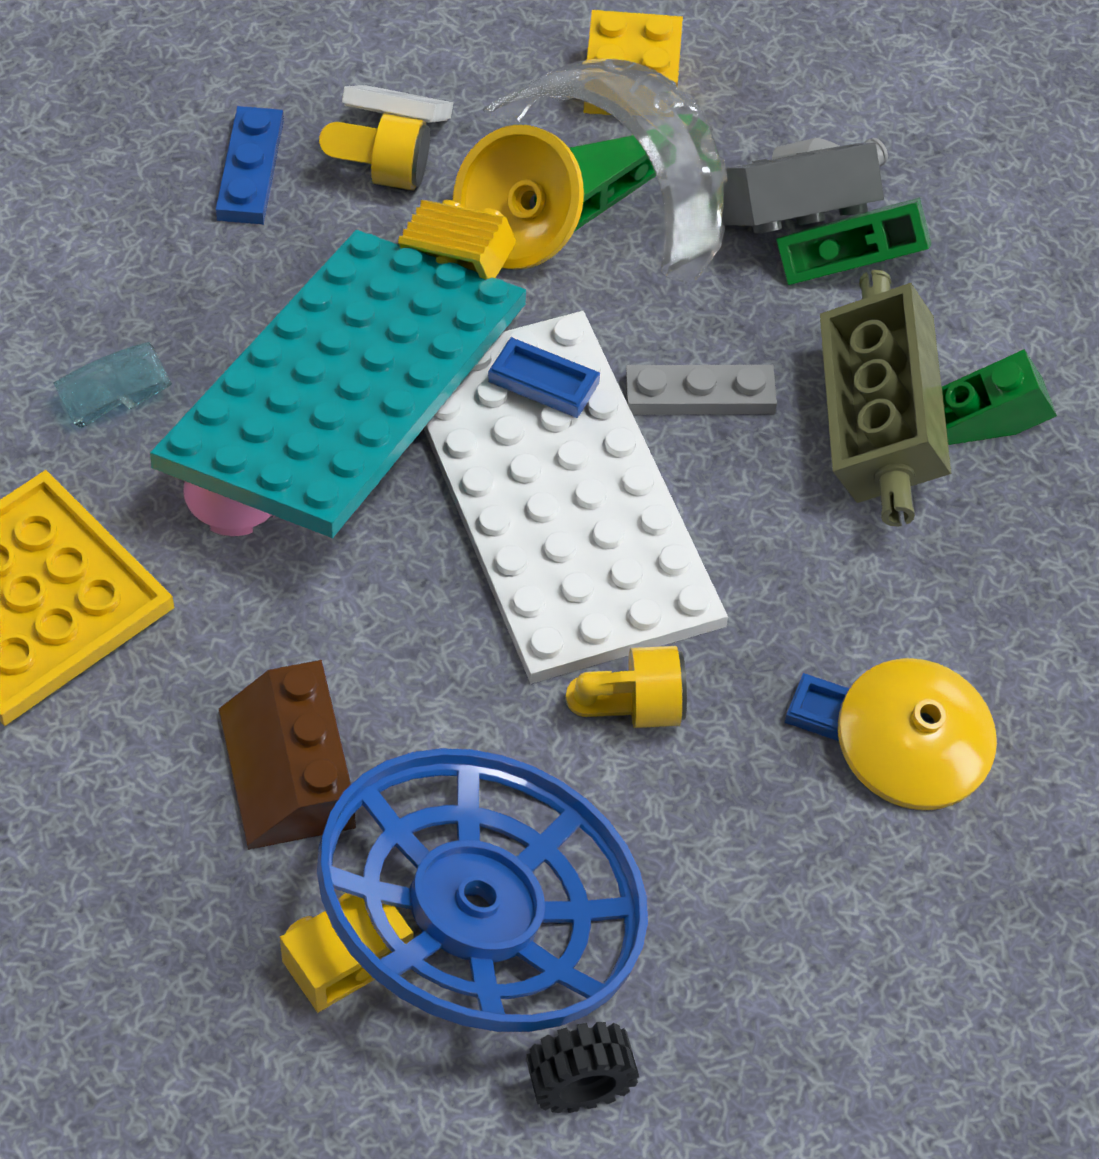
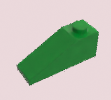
[534,128,677,232]
[776,197,932,285]

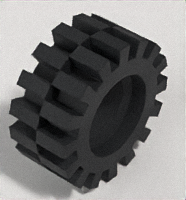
[526,1022,639,1113]

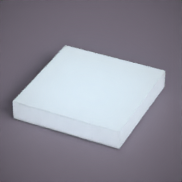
[342,85,454,123]

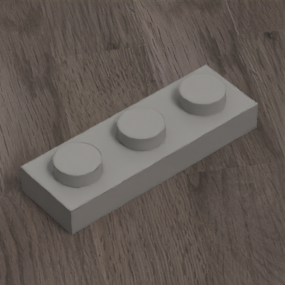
[626,365,777,415]

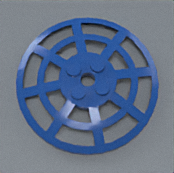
[317,748,648,1032]

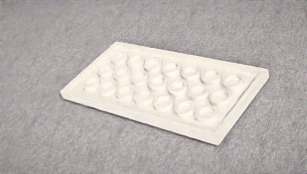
[423,311,728,684]

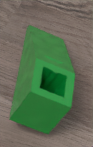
[942,349,1057,445]

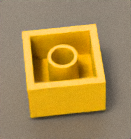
[583,10,683,120]

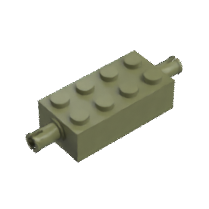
[820,270,951,527]

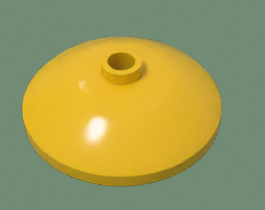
[453,124,584,270]
[838,658,997,810]

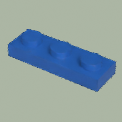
[216,106,284,225]

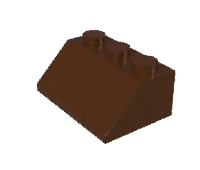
[219,660,356,850]

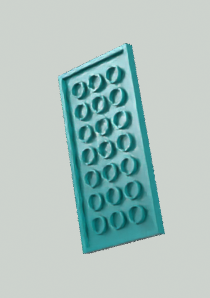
[150,230,526,538]

